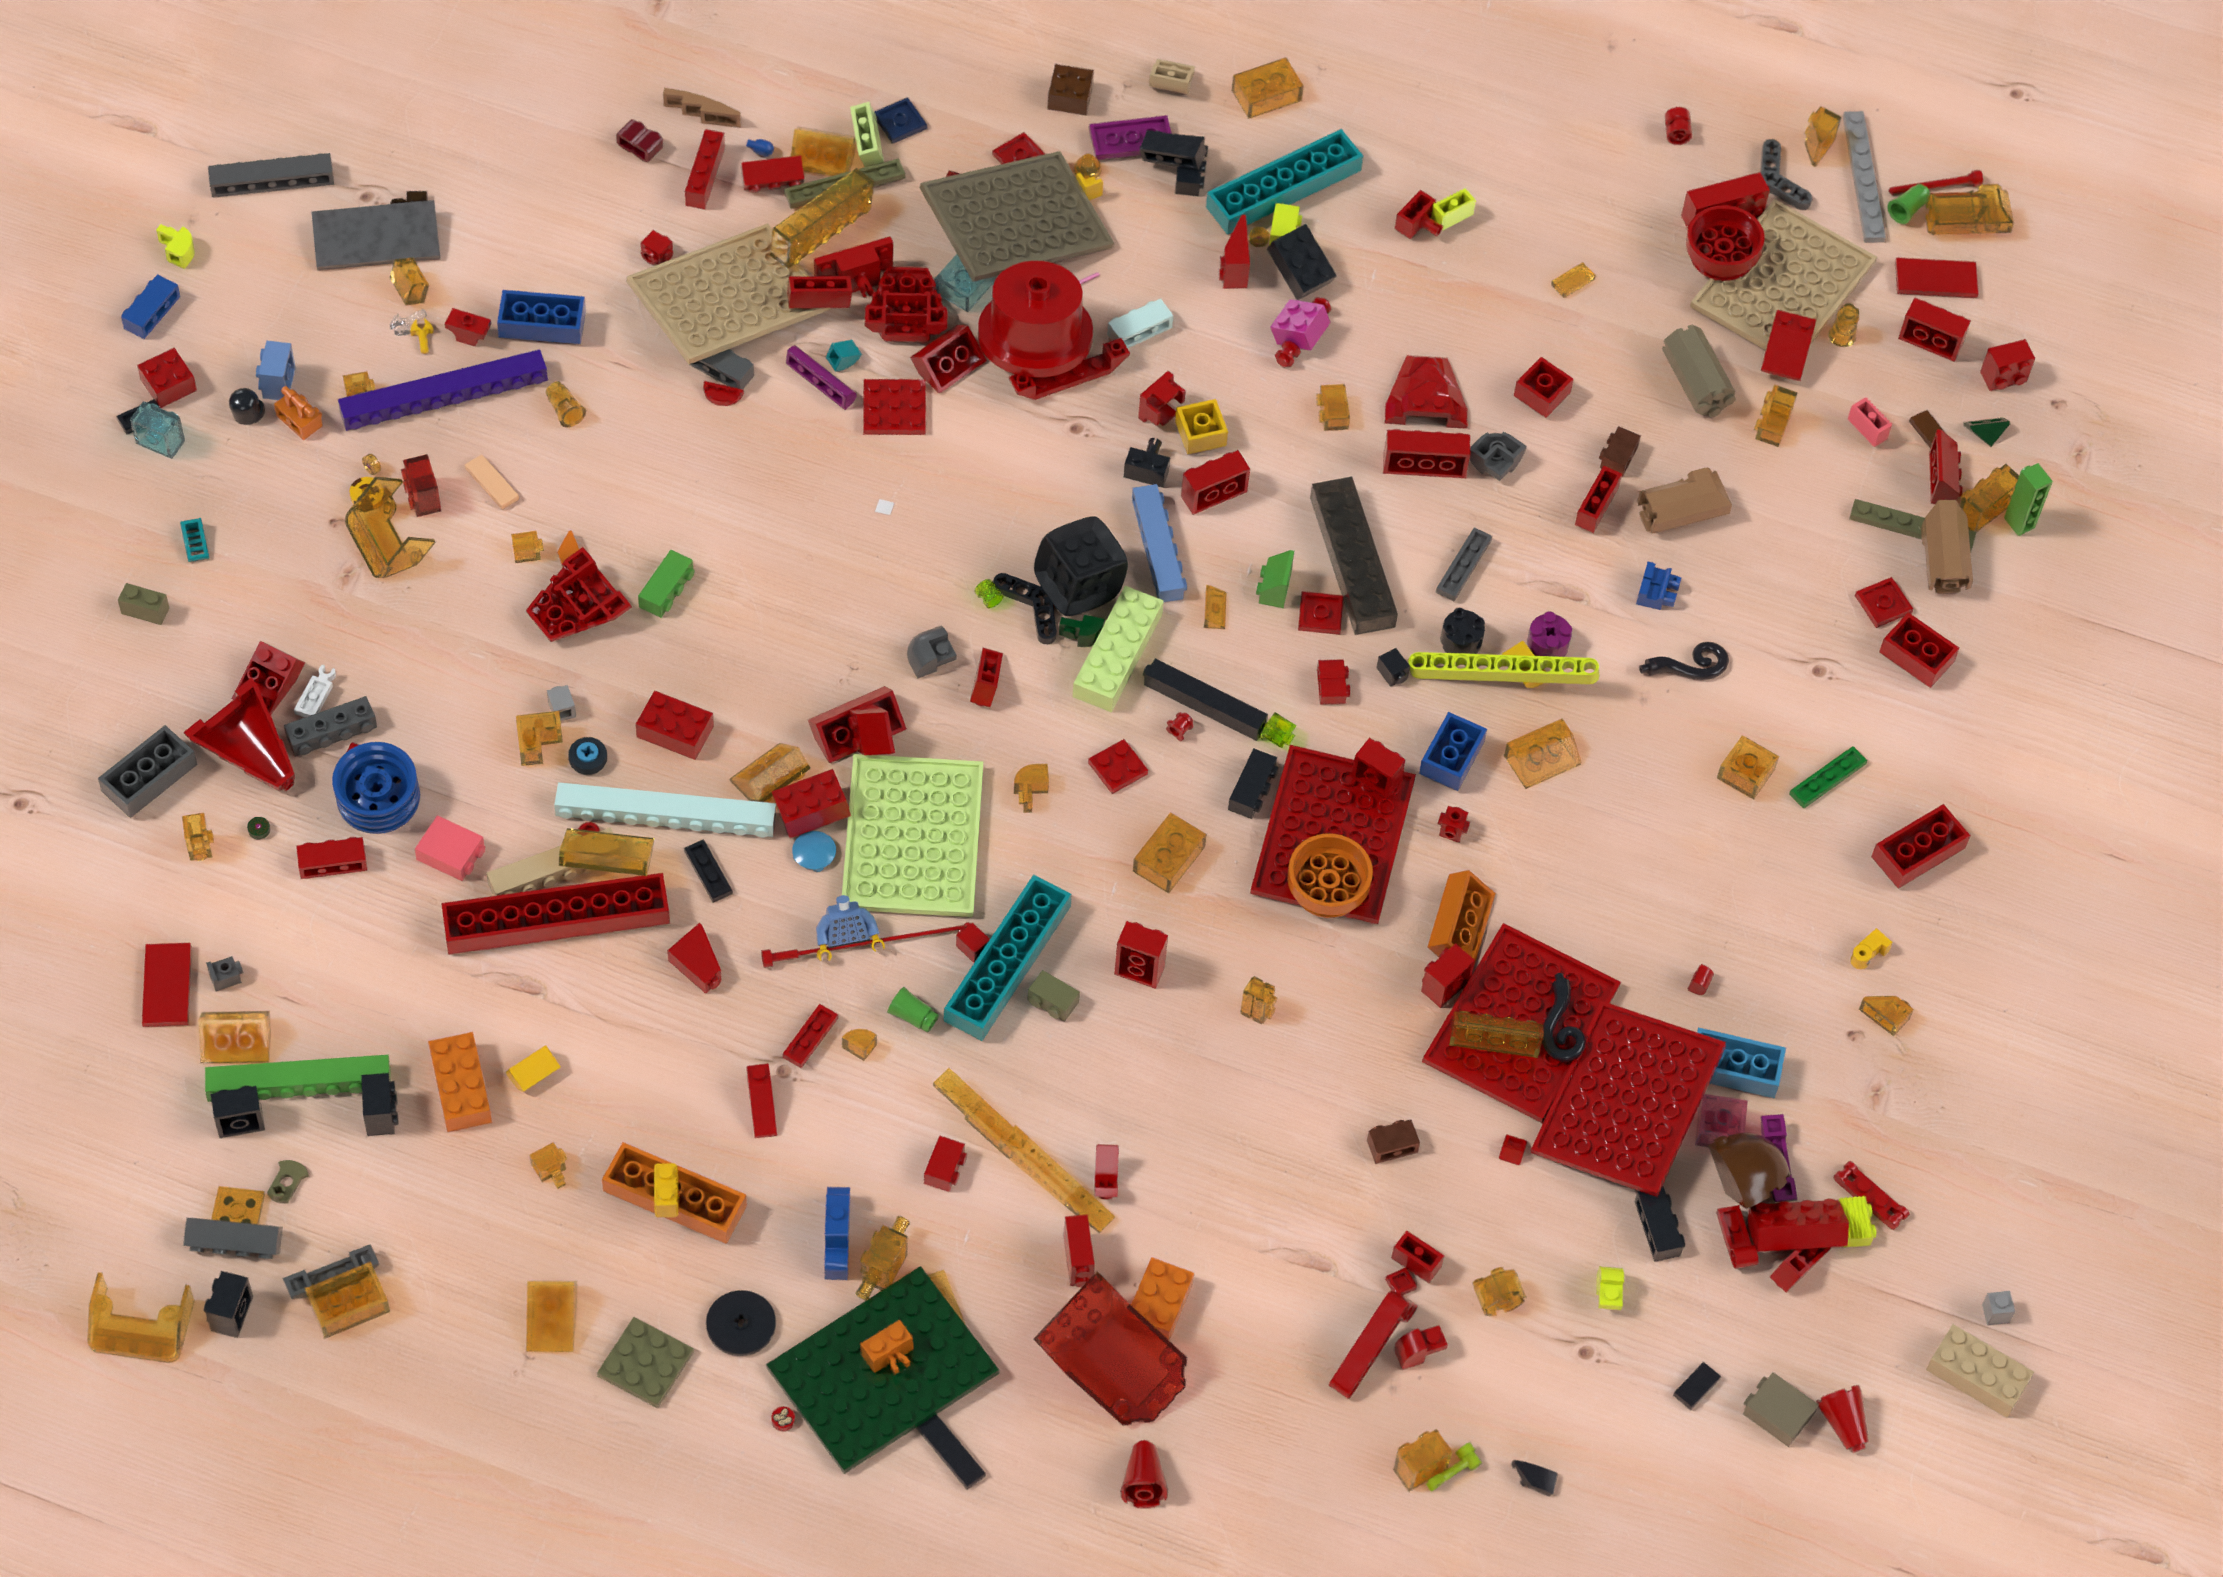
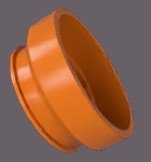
[1288,834,1373,918]

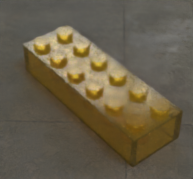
[770,168,874,269]

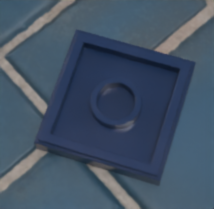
[874,97,927,144]

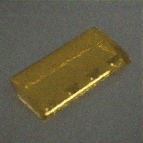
[559,828,654,876]

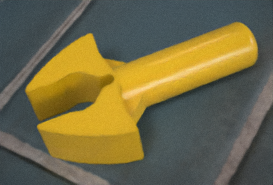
[410,318,434,354]

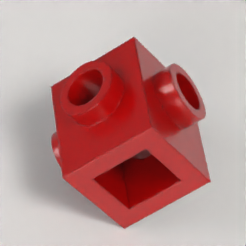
[1438,806,1470,843]

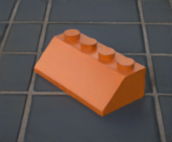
[1427,870,1496,966]

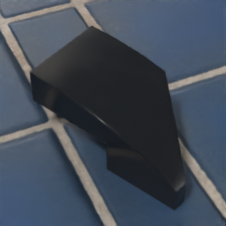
[1511,1460,1558,1497]

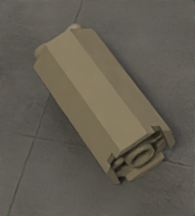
[1662,325,1736,417]

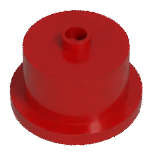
[978,261,1093,378]

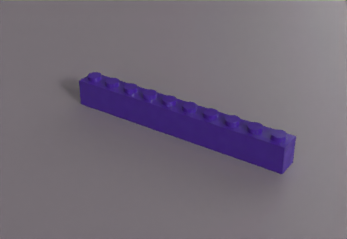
[338,349,548,431]

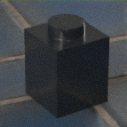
[1376,648,1410,687]

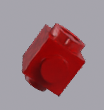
[640,230,673,265]

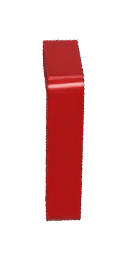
[1329,1291,1418,1399]

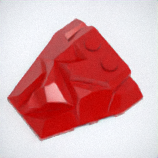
[865,267,948,342]
[1385,355,1467,429]
[526,547,632,642]

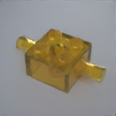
[856,1216,910,1300]

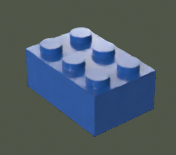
[1419,712,1487,791]

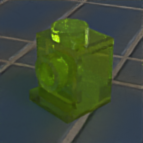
[1259,712,1297,748]

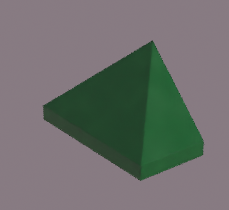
[1964,417,2010,447]

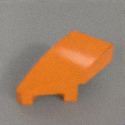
[557,530,579,568]

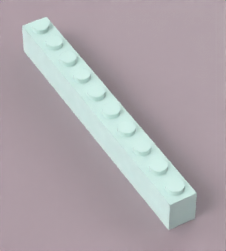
[554,782,776,838]

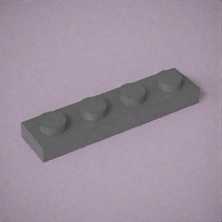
[1436,527,1493,601]

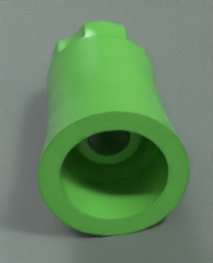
[1887,184,1930,224]
[887,987,939,1032]

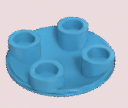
[792,831,836,872]

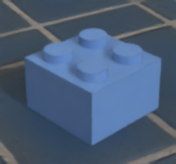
[256,340,296,400]

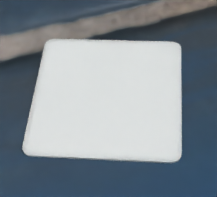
[875,499,894,515]

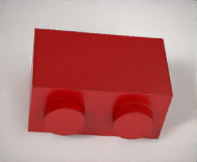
[924,1135,968,1192]
[1391,1230,1445,1283]

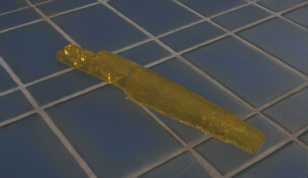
[933,1068,1115,1233]

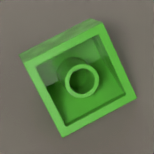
[1256,550,1294,608]

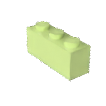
[850,102,884,167]

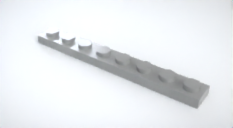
[1843,111,1886,243]

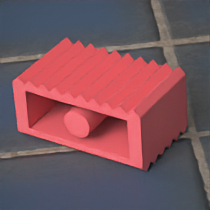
[1847,397,1892,447]

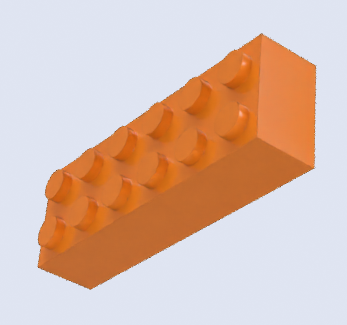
[602,1142,747,1244]

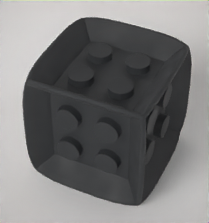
[1034,516,1128,616]

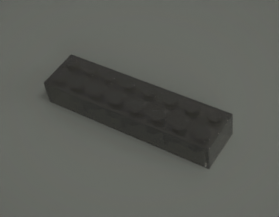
[1310,476,1398,635]

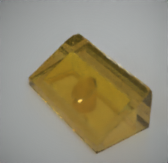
[1204,585,1226,629]

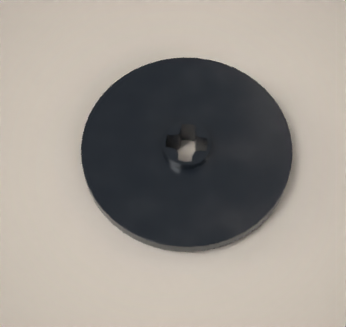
[706,1290,776,1356]

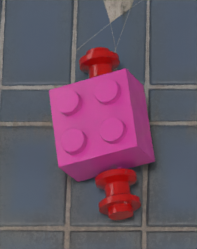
[1270,297,1331,367]

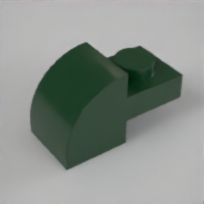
[1059,614,1105,647]

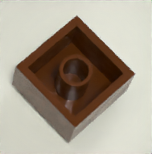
[1047,64,1094,116]

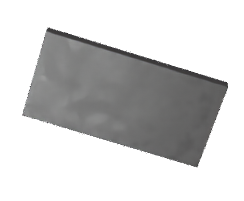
[311,200,440,270]

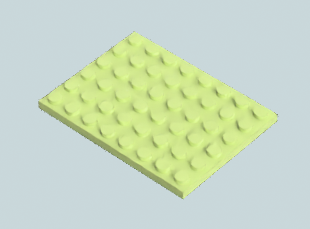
[842,754,983,917]

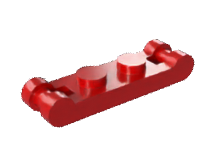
[1833,1161,1910,1230]

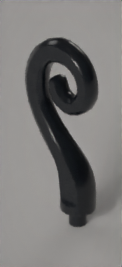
[1639,642,1729,680]
[1541,973,1586,1062]

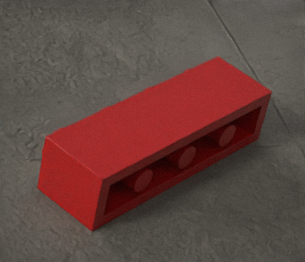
[685,129,725,210]

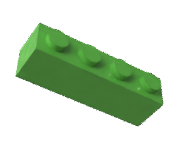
[2004,463,2053,536]

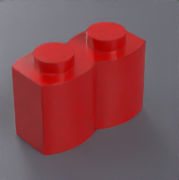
[1317,659,1350,704]

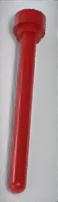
[1889,170,1983,195]

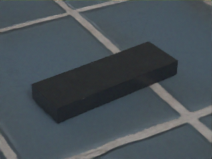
[684,839,733,903]

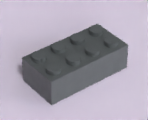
[98,725,197,818]

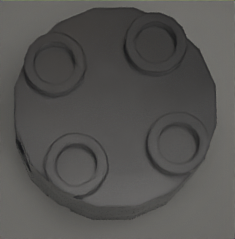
[1440,608,1485,654]

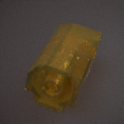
[1925,184,2014,235]

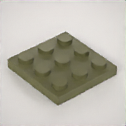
[597,1317,694,1408]

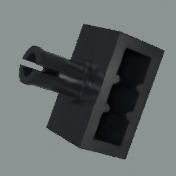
[1123,438,1170,488]

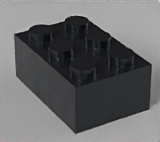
[1267,224,1337,300]

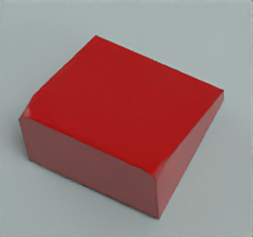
[1499,1134,1528,1165]

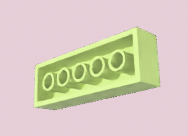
[1073,586,1164,712]

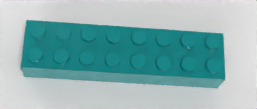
[1206,129,1363,235]
[944,874,1072,1041]

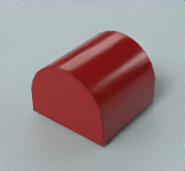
[1687,964,1714,995]

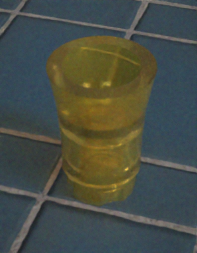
[1828,304,1859,347]
[546,381,586,427]

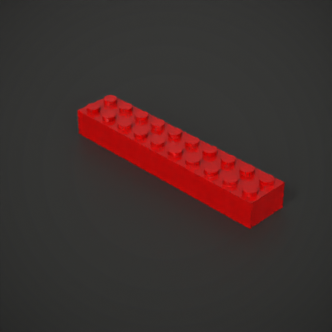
[441,873,670,955]

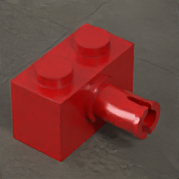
[1394,190,1443,239]

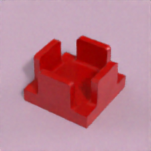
[1138,371,1186,426]

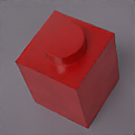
[956,922,990,963]

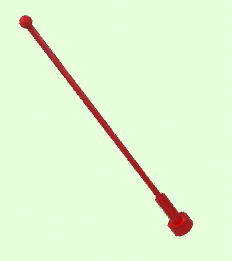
[761,922,971,968]

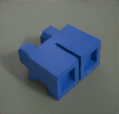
[1636,561,1682,610]

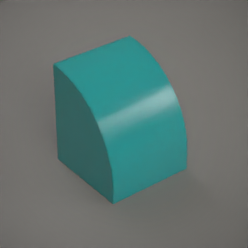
[825,340,862,372]

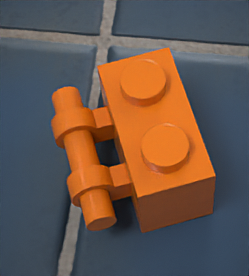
[274,386,323,440]

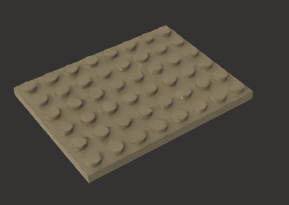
[919,151,1114,282]

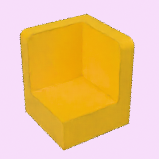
[1076,173,1103,201]

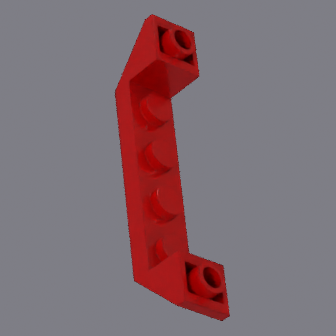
[1009,338,1130,400]

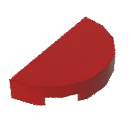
[703,381,744,406]

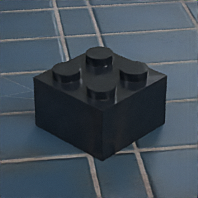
[361,1073,399,1136]
[211,1086,265,1138]
[204,1271,253,1338]

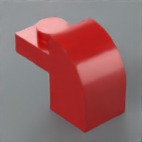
[1394,1325,1448,1370]

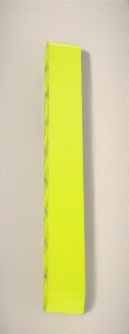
[1408,652,1600,684]

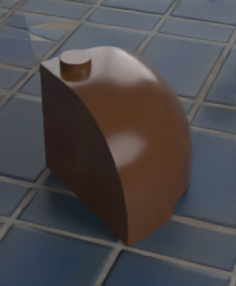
[1708,1133,1790,1209]

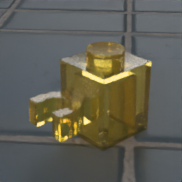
[529,1142,567,1189]

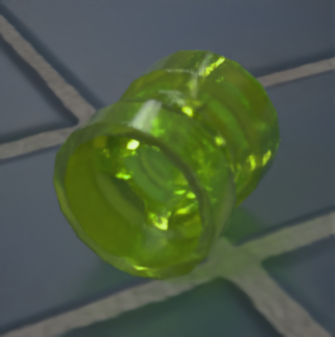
[974,579,1004,609]

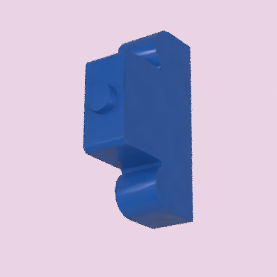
[825,1187,850,1280]

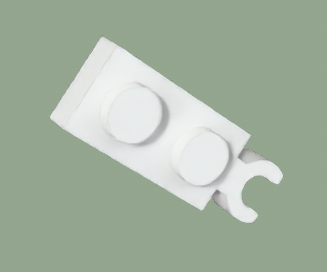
[294,665,336,717]

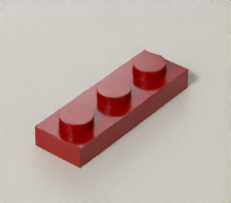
[782,1003,838,1069]

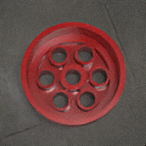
[1686,205,1765,281]

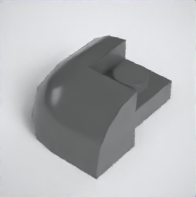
[1470,431,1527,481]
[907,626,957,679]

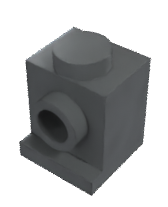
[206,956,243,991]

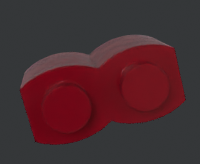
[616,119,663,162]

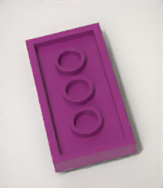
[1089,115,1172,160]

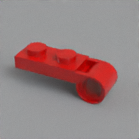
[1716,1205,1759,1269]

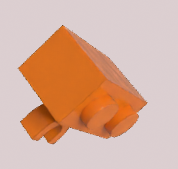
[860,1320,914,1374]

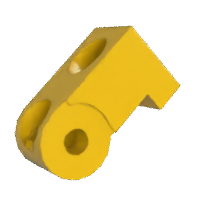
[1850,928,1893,970]

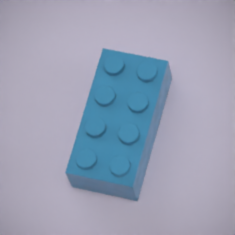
[1697,1027,1786,1098]

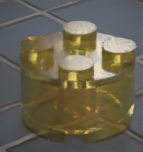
[1472,1267,1527,1316]

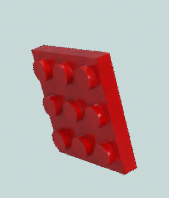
[863,379,926,435]

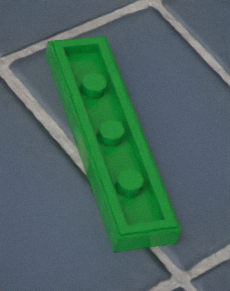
[1789,746,1868,809]

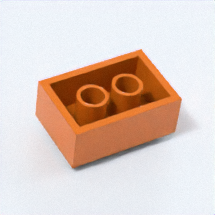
[1125,1257,1194,1343]

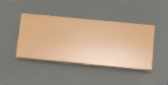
[465,454,519,510]

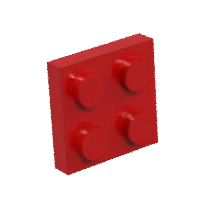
[1088,739,1148,794]

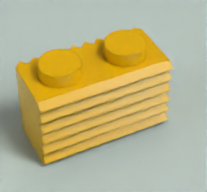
[654,1163,678,1218]

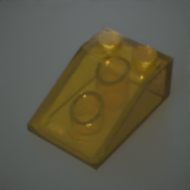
[526,1280,577,1352]

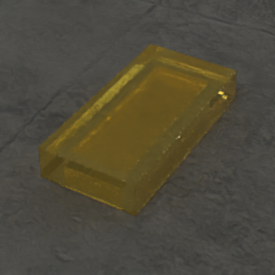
[1551,262,1596,298]

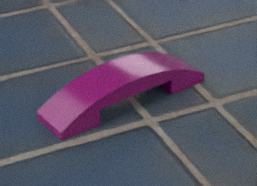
[1761,1114,1798,1202]

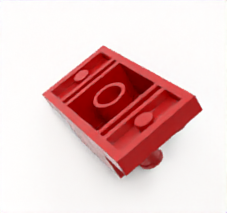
[814,236,894,298]

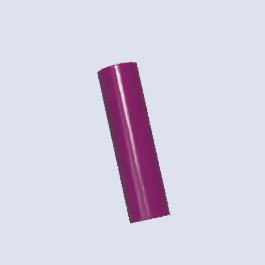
[786,345,857,410]

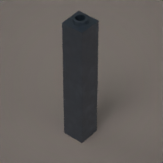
[1143,658,1268,741]

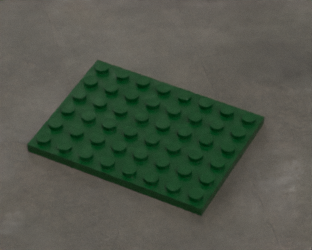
[766,1266,1000,1474]

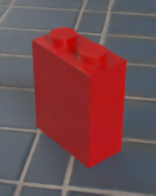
[1063,1214,1095,1287]

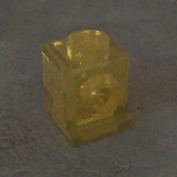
[343,371,375,397]

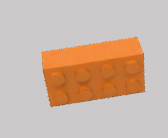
[428,1032,492,1132]

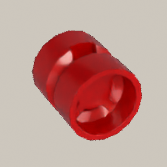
[1665,107,1692,145]

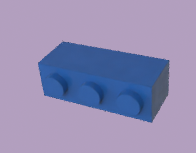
[121,274,180,339]

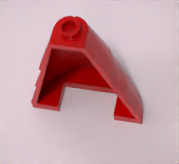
[183,677,295,791]

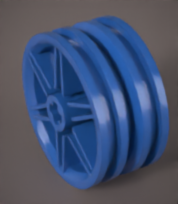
[332,742,420,834]

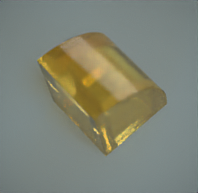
[842,1029,877,1061]

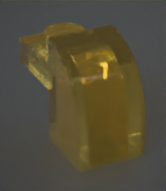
[1014,764,1049,813]

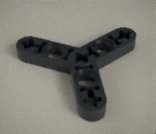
[993,573,1057,645]

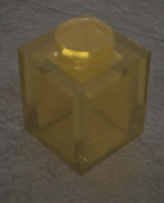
[511,531,544,563]

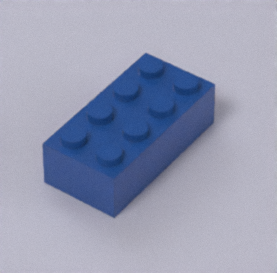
[497,290,586,344]

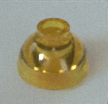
[1074,154,1102,179]

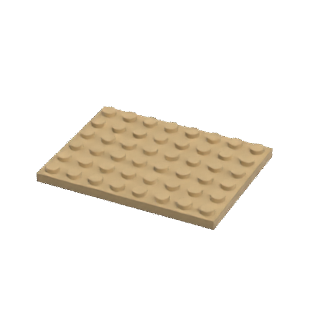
[1690,199,1877,350]
[626,223,830,365]

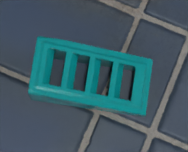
[180,518,209,562]

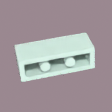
[1107,298,1173,348]

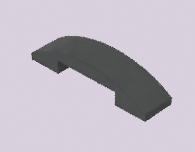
[283,1244,379,1299]

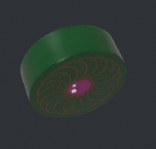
[247,817,270,840]

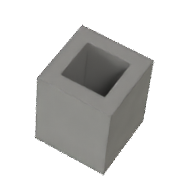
[547,685,576,723]
[1982,1291,2015,1325]

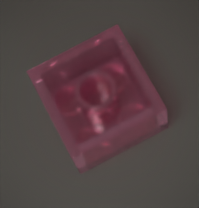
[1695,1094,1748,1147]

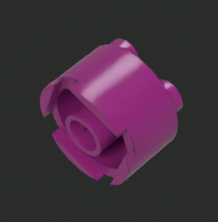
[1527,611,1572,657]

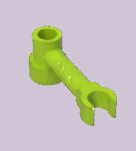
[1426,1442,1482,1492]

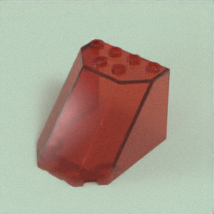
[1033,1271,1187,1426]

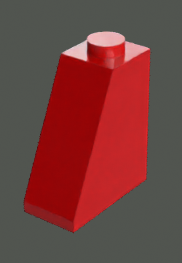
[667,923,722,994]

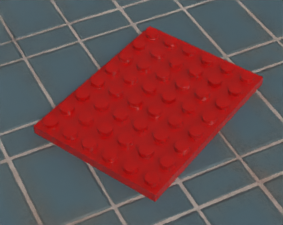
[1250,745,1416,924]
[1422,923,1621,1123]
[1531,1001,1726,1197]

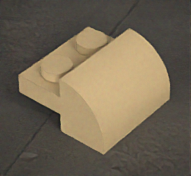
[1149,59,1195,94]

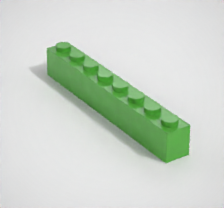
[205,1055,391,1102]

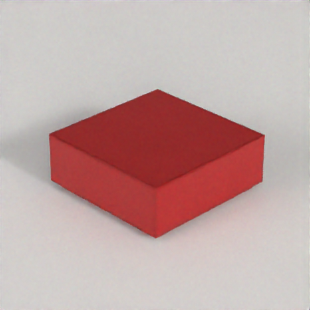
[1385,1267,1417,1295]

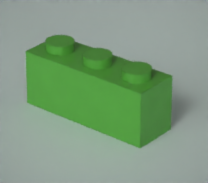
[638,550,695,618]

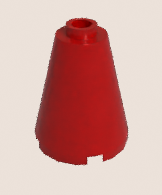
[1816,1385,1869,1453]
[1121,1440,1168,1508]

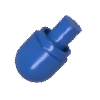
[746,139,774,157]

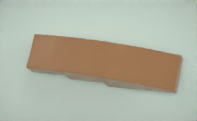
[663,88,741,128]

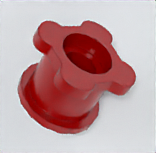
[1166,712,1194,741]

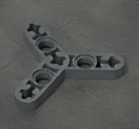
[1760,139,1812,210]

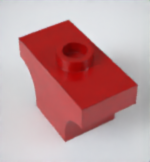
[444,308,491,347]

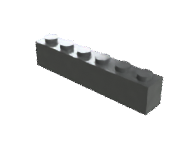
[208,153,334,198]

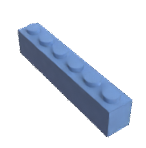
[1132,484,1187,602]

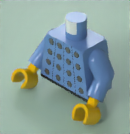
[816,895,885,961]

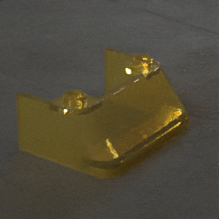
[345,476,436,578]
[87,1272,195,1363]

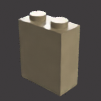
[1743,1372,1818,1447]

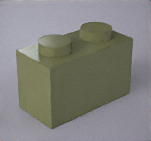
[118,583,169,625]
[1027,970,1080,1022]

